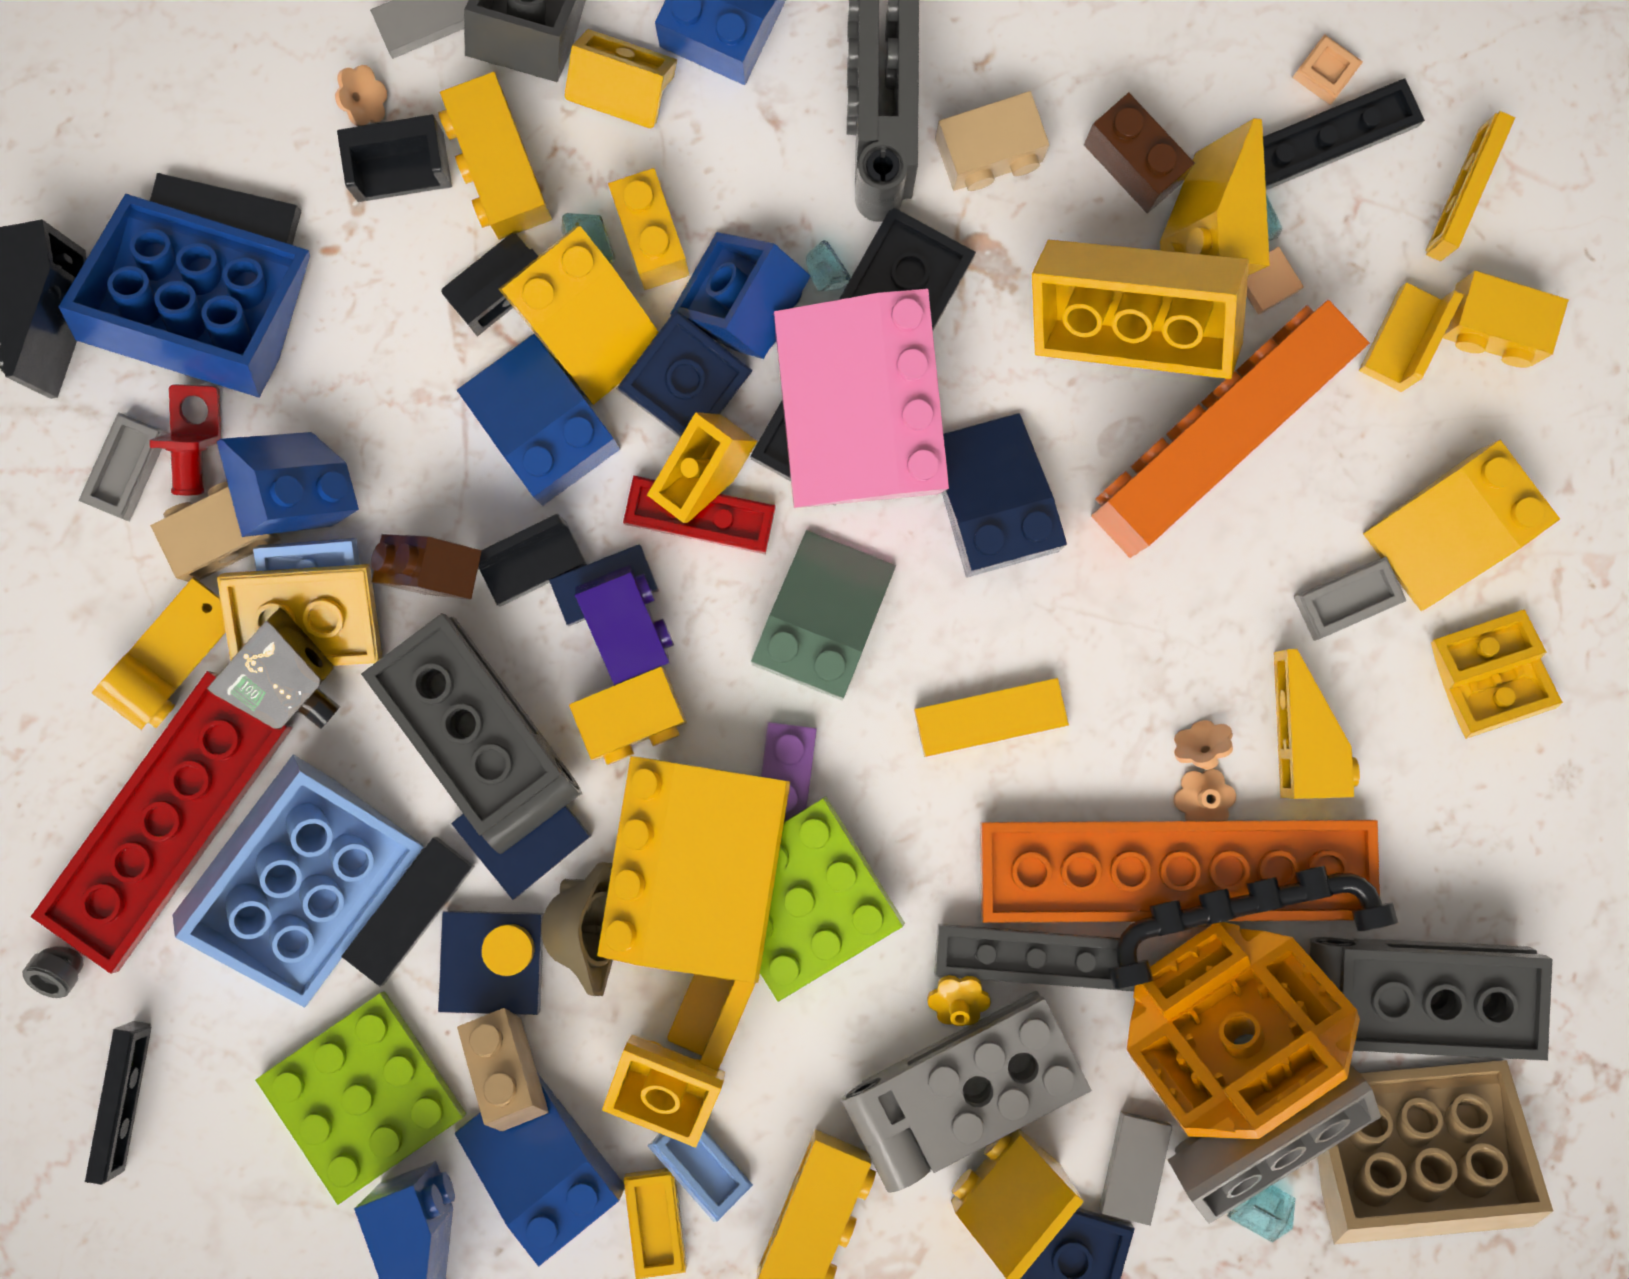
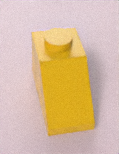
[647,412,758,523]

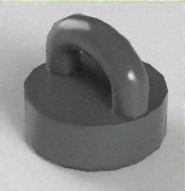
[22,946,84,998]

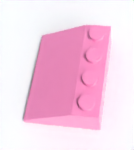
[773,289,949,508]

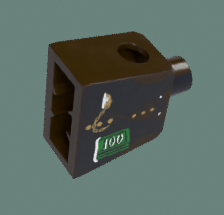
[207,608,341,729]

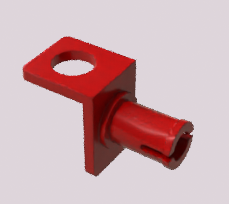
[149,384,221,496]

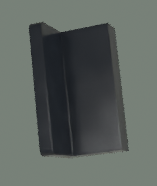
[441,233,538,337]
[478,514,587,607]

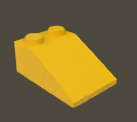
[1160,118,1270,275]
[499,226,659,405]
[1363,440,1560,611]
[951,1129,1084,1279]

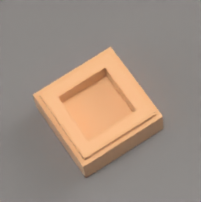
[1292,34,1363,105]
[1246,247,1304,315]

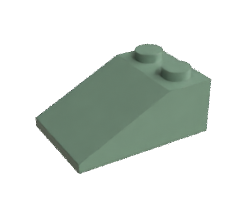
[751,530,896,701]

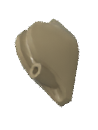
[541,862,613,996]

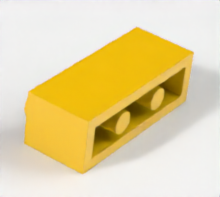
[438,72,552,240]
[756,1129,876,1279]

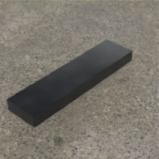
[1263,78,1425,190]

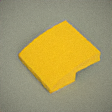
[1431,609,1563,739]

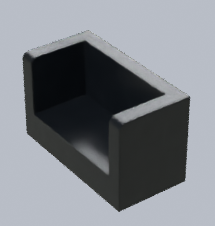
[337,114,452,202]

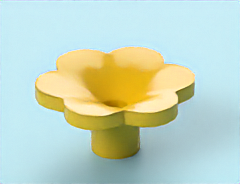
[927,975,991,1026]

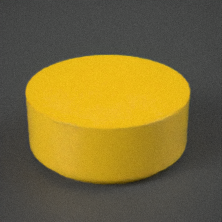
[482,924,535,976]

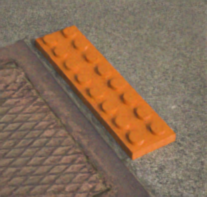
[980,820,1380,923]

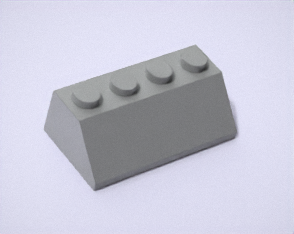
[1167,1064,1381,1224]

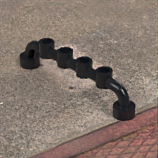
[1109,866,1398,989]

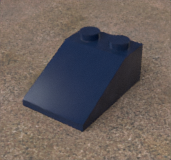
[942,413,1067,578]

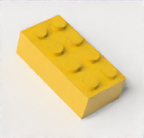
[1032,239,1249,379]

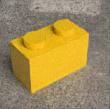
[608,168,690,291]
[1443,270,1569,368]
[569,667,687,765]

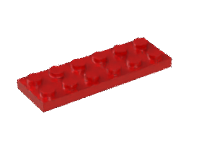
[30,671,293,974]

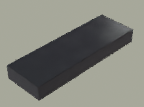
[150,173,302,245]
[341,837,475,987]
[85,1021,152,1185]

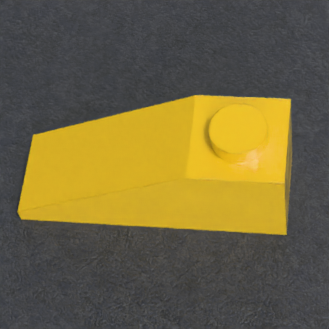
[1274,649,1360,799]

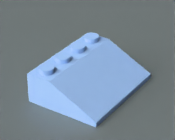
[172,754,424,1008]

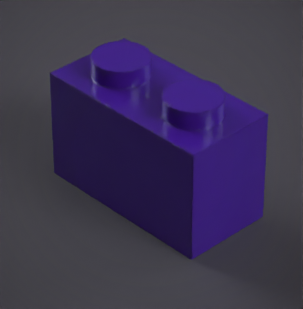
[575,565,674,686]

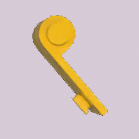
[92,577,226,730]

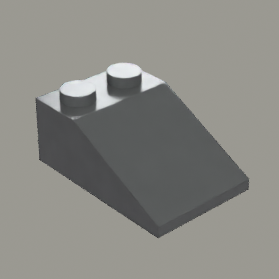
[464,0,586,82]

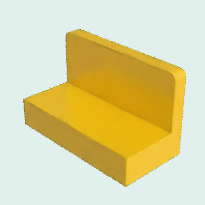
[565,29,677,129]
[1359,282,1464,392]
[667,974,756,1071]

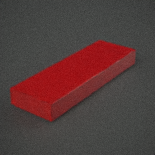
[623,475,776,555]

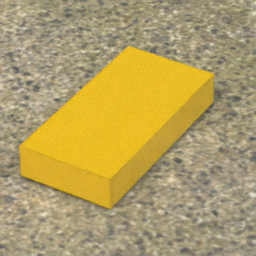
[624,1168,687,1279]

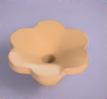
[335,65,387,126]
[1174,720,1233,770]
[1173,769,1236,821]

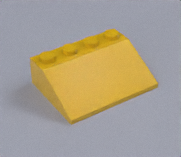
[597,756,790,983]

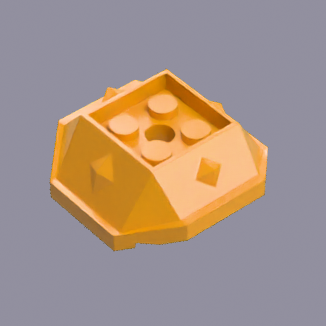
[1127,922,1360,1139]

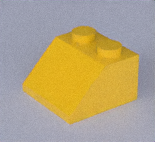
[602,1035,725,1148]

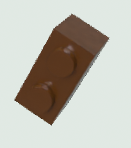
[1084,92,1195,214]
[371,534,482,599]

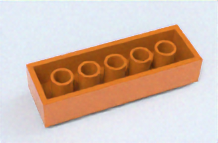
[1091,299,1370,558]

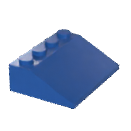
[59,193,310,398]

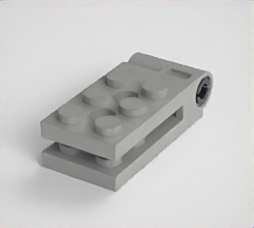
[841,991,1092,1193]

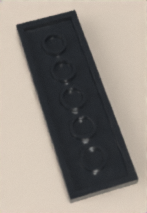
[750,208,976,506]

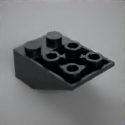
[0,219,87,399]

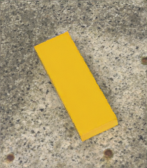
[1425,111,1516,262]
[914,678,1069,757]

